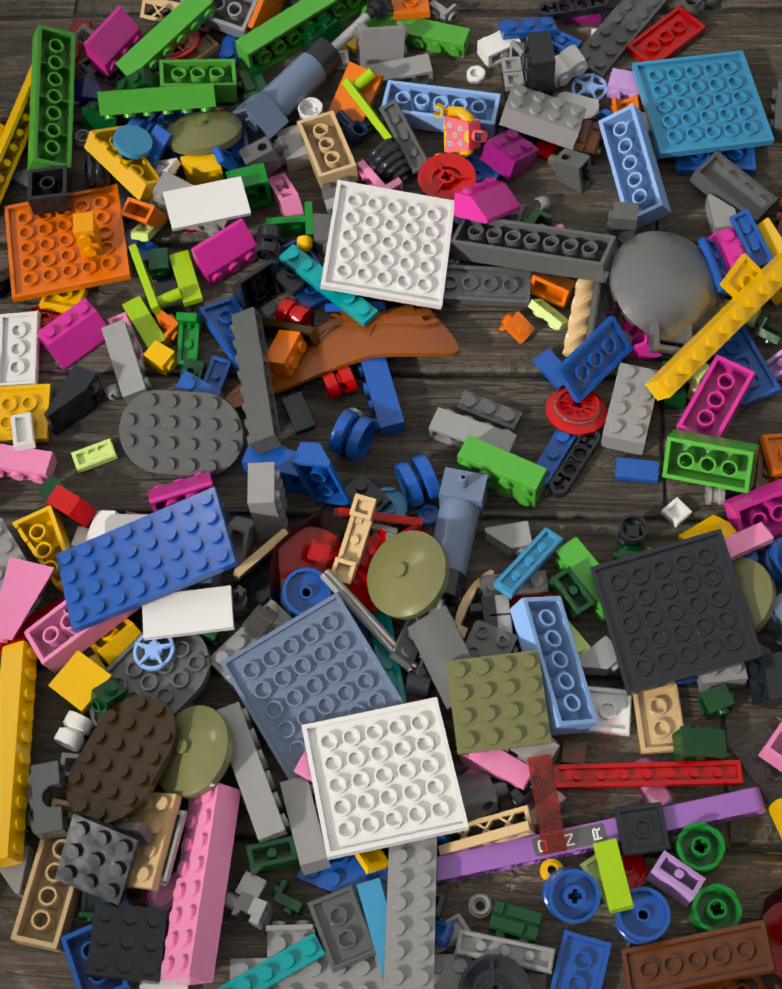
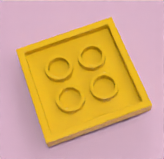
[0,384,52,444]

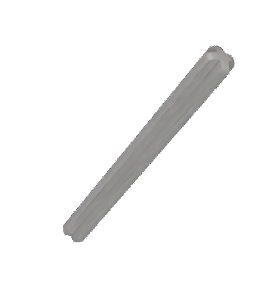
[320,569,417,673]

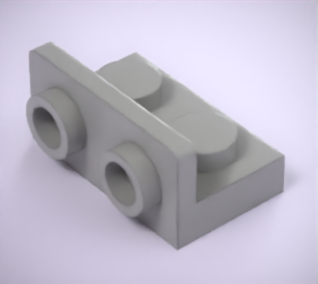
[266,920,316,958]

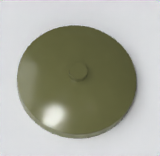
[167,110,243,156]
[367,530,450,619]
[732,557,776,634]
[158,705,233,799]

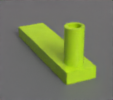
[342,67,396,142]
[128,243,183,316]

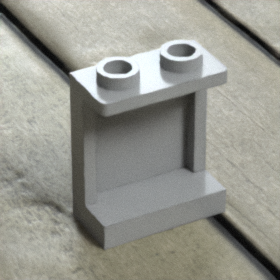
[356,21,408,66]

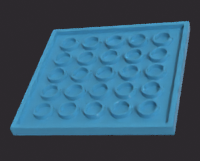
[631,50,774,159]

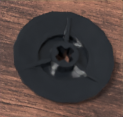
[458,954,531,989]

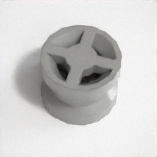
[705,485,725,505]

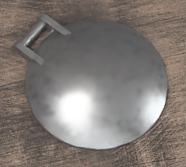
[609,231,725,355]

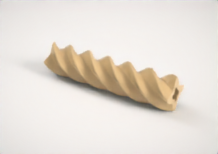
[562,279,594,357]

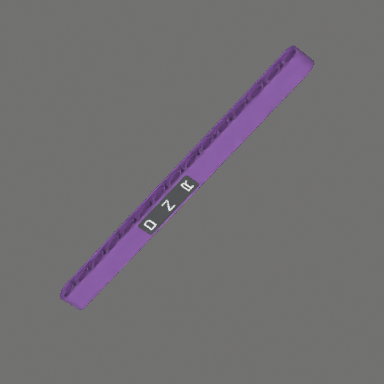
[436,787,766,886]

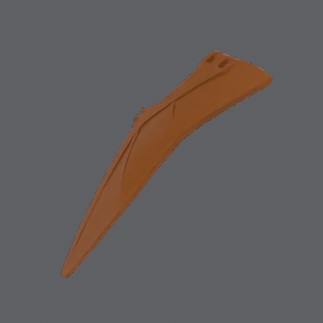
[225,304,460,410]

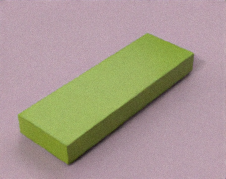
[169,250,203,307]
[122,296,166,349]
[593,838,634,914]

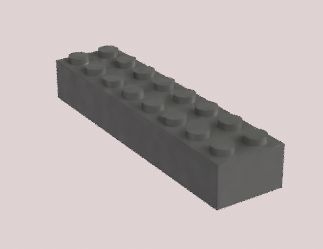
[450,218,618,283]

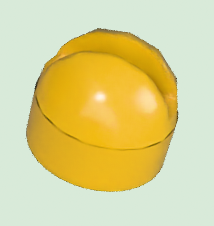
[297,235,313,253]

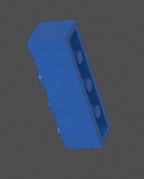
[357,357,405,437]

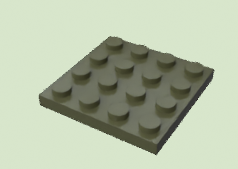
[446,650,552,755]

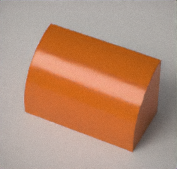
[120,197,169,227]
[530,272,576,308]

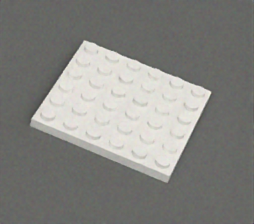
[320,180,454,310]
[301,697,469,860]

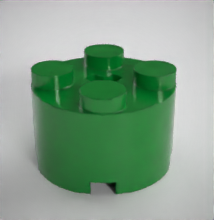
[673,822,725,876]
[689,884,742,933]

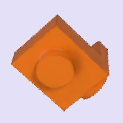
[611,95,642,113]
[156,310,179,346]
[498,311,535,344]

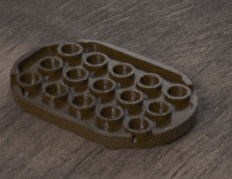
[66,696,179,826]

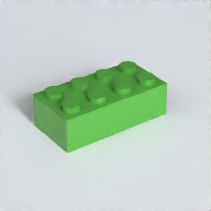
[159,59,237,102]
[662,429,759,493]
[457,435,547,508]

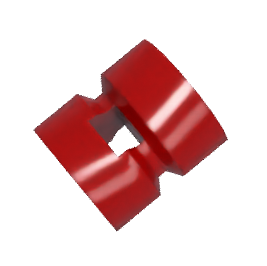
[275,297,313,326]
[321,366,358,401]

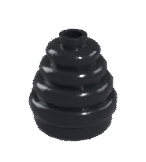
[366,138,410,183]
[84,152,117,188]

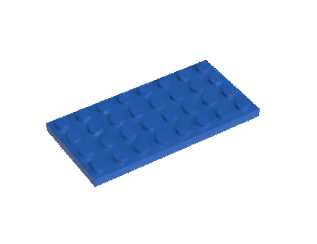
[56,487,239,633]

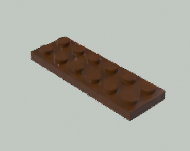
[621,920,777,989]

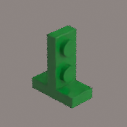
[266,201,315,245]
[176,312,204,366]

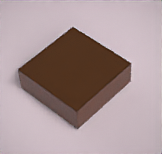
[561,740,587,764]

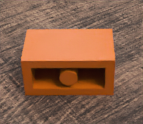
[267,330,307,377]

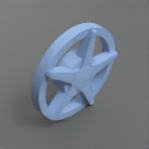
[571,73,607,102]
[133,635,175,671]

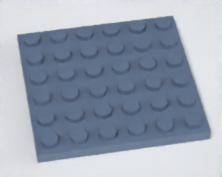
[219,592,405,780]

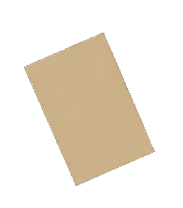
[233,528,288,582]
[632,683,684,755]

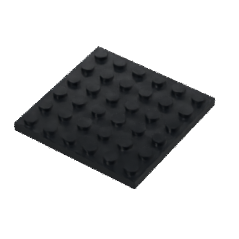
[590,529,763,696]

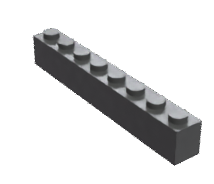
[230,307,282,455]

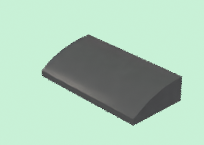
[689,150,778,224]
[407,605,473,710]

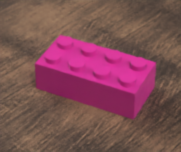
[676,354,755,438]

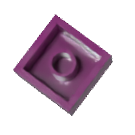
[480,129,539,181]

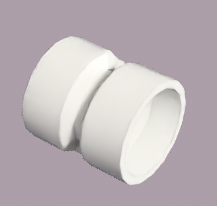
[298,97,323,120]
[53,710,94,753]

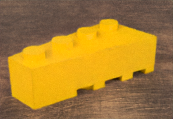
[84,126,160,201]
[12,505,71,593]

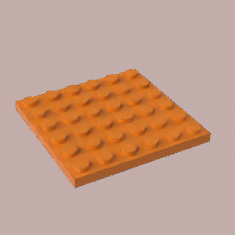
[4,184,132,303]

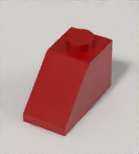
[45,484,98,527]

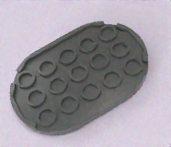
[119,389,245,476]
[89,633,211,726]

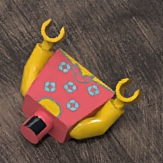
[433,103,488,158]

